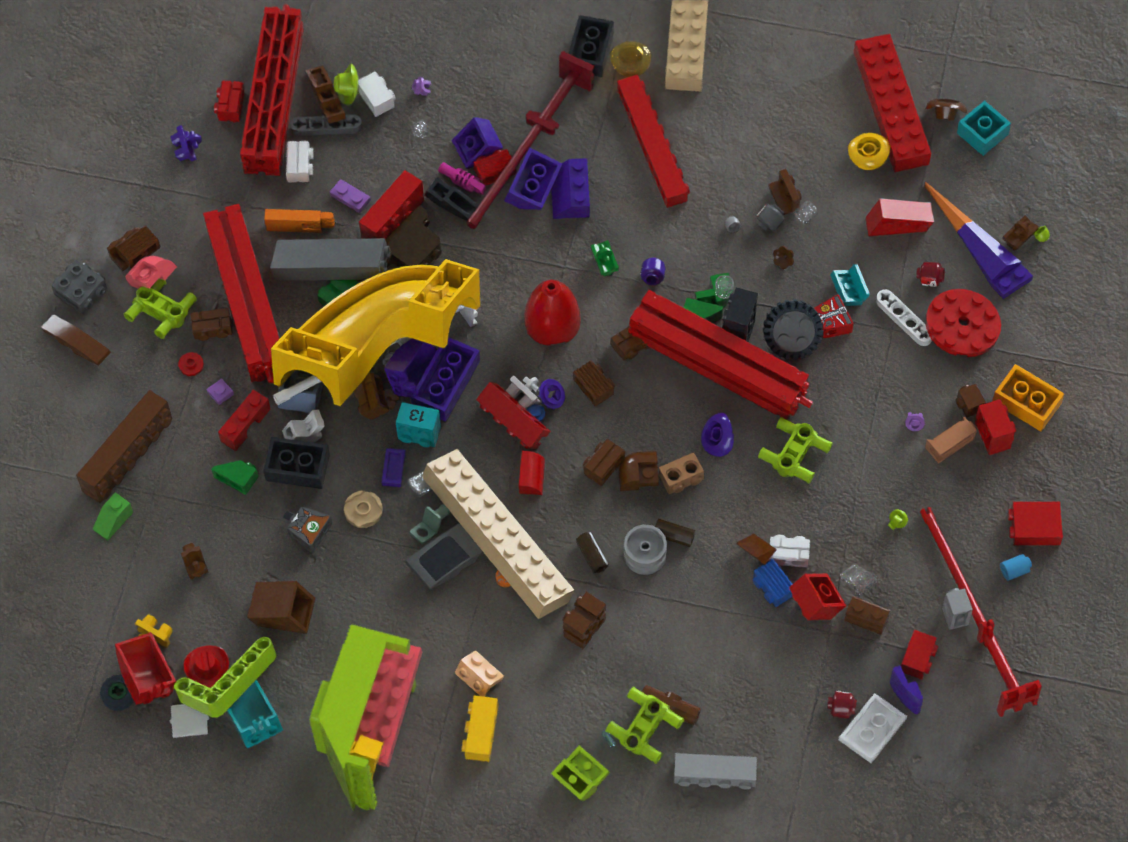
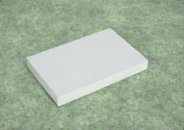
[839,693,907,763]

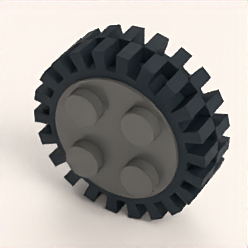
[763,299,823,360]

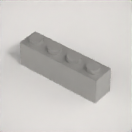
[674,753,757,789]

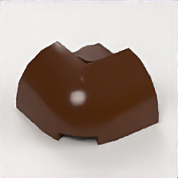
[619,451,659,491]

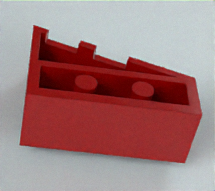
[865,199,934,237]

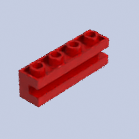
[476,382,551,449]

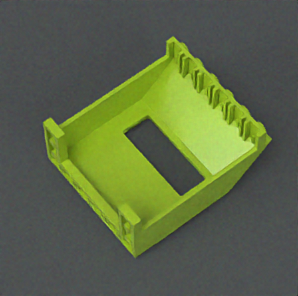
[310,625,416,811]

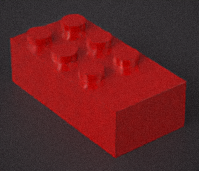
[359,170,424,239]

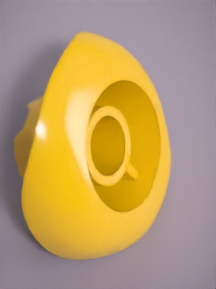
[848,133,890,170]

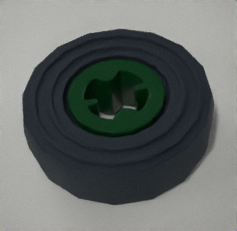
[100,675,134,711]

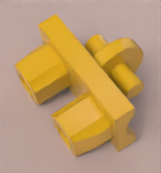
[135,614,173,648]

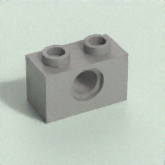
[942,588,973,630]

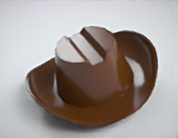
[925,99,967,120]

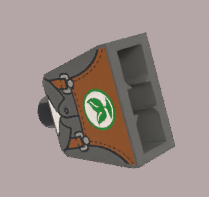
[282,507,332,554]

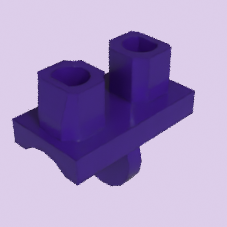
[170,125,202,161]

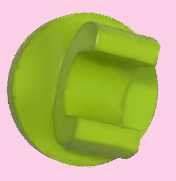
[888,509,908,530]

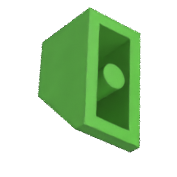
[93,492,133,541]

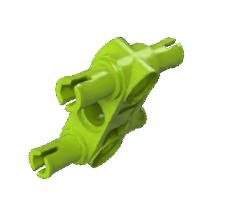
[124,278,197,339]
[758,417,833,484]
[606,687,684,764]

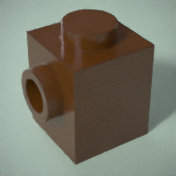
[956,384,986,417]

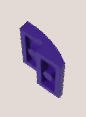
[890,666,923,714]

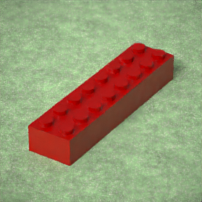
[854,34,931,172]

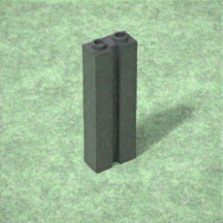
[270,238,390,280]

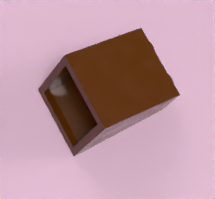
[247,581,315,634]

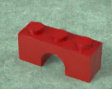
[218,389,271,451]

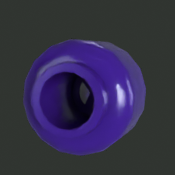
[640,258,666,286]

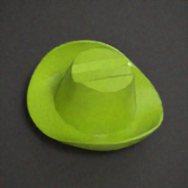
[334,63,358,105]

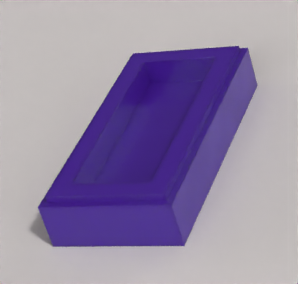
[381,448,406,487]

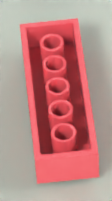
[354,645,422,767]

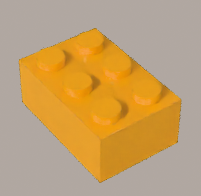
[993,364,1064,432]

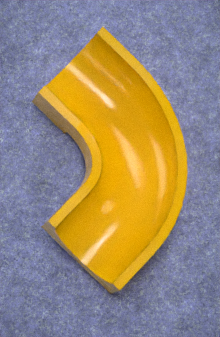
[271,259,480,406]

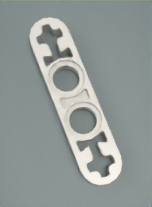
[876,289,932,346]

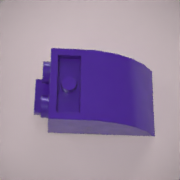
[384,338,437,398]

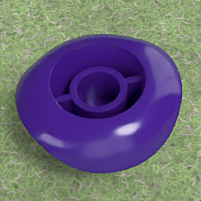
[701,413,734,457]

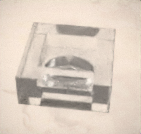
[407,472,433,497]

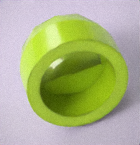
[1033,226,1050,242]

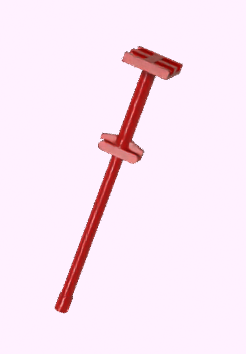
[920,507,1042,717]

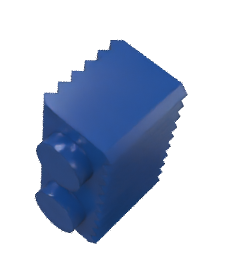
[753,559,792,607]

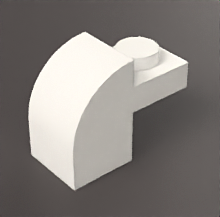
[282,410,324,443]

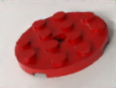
[926,289,1001,357]

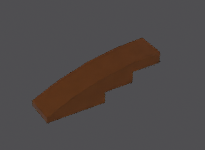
[306,65,346,124]
[41,314,111,366]

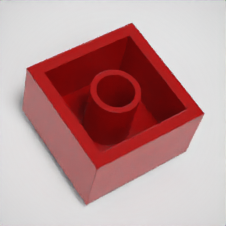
[975,399,1016,455]
[789,574,846,620]

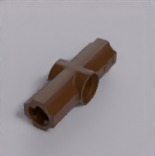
[642,685,701,725]

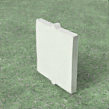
[170,704,209,738]

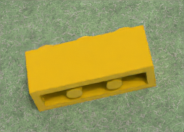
[462,696,498,762]

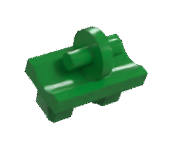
[590,240,619,276]

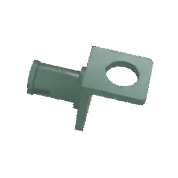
[409,504,450,544]

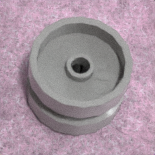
[624,524,667,575]

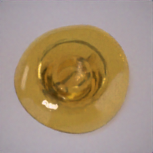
[610,41,651,77]

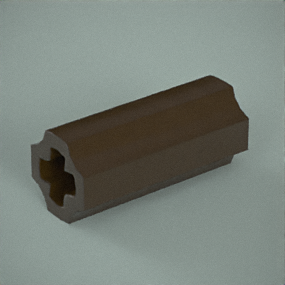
[655,519,696,547]
[576,532,608,574]

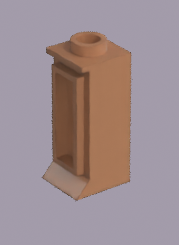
[925,417,977,463]

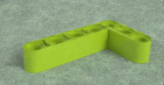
[174,637,277,718]

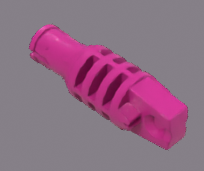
[438,162,486,195]

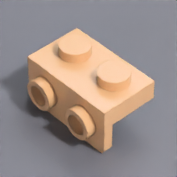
[455,651,504,697]

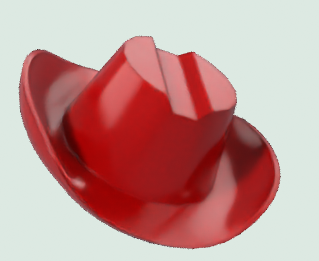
[183,645,229,688]

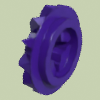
[537,379,565,410]

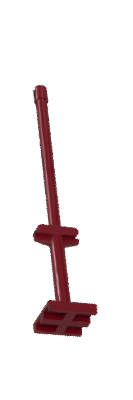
[467,51,594,229]

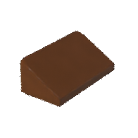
[736,534,777,565]

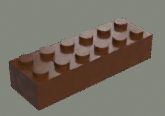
[76,390,172,503]

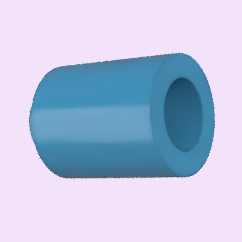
[1000,554,1032,581]

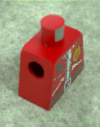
[814,294,854,338]

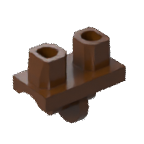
[1002,216,1039,250]
[181,543,208,580]

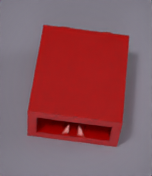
[1008,502,1063,545]

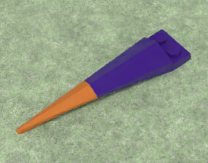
[925,182,1033,299]

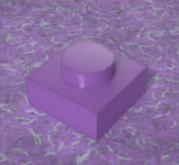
[207,378,234,405]

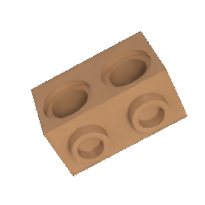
[659,452,704,494]

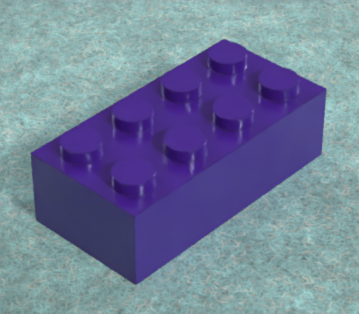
[411,337,480,422]

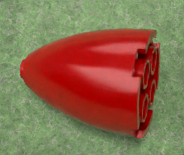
[524,279,581,346]

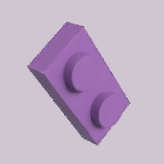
[330,179,371,213]

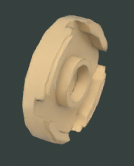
[344,491,383,528]

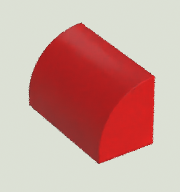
[519,451,545,495]

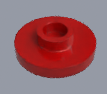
[178,352,204,376]

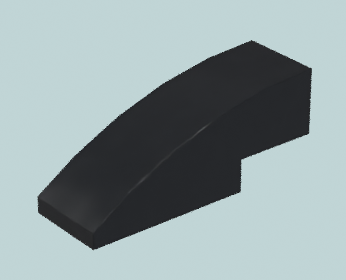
[424,177,479,221]

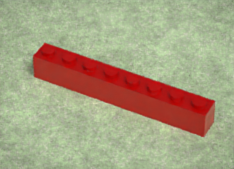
[617,75,690,208]

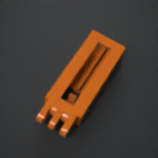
[264,209,335,233]

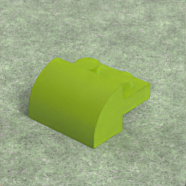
[551,745,610,801]

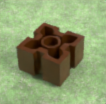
[562,591,606,649]

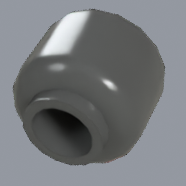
[757,203,784,231]

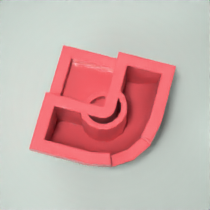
[125,256,177,289]

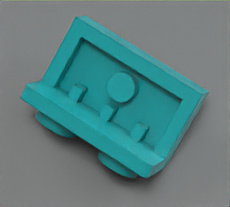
[830,264,870,306]

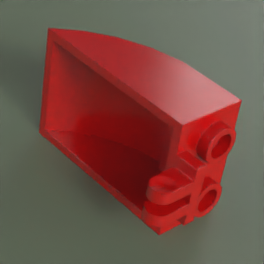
[115,632,176,705]

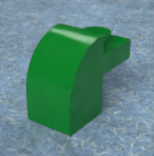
[695,272,732,308]

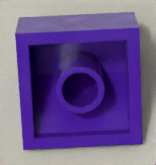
[452,117,503,169]

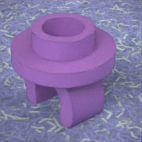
[412,77,431,96]
[905,412,925,431]

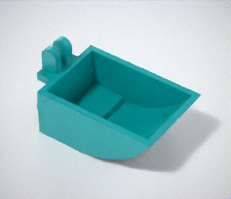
[227,680,283,749]

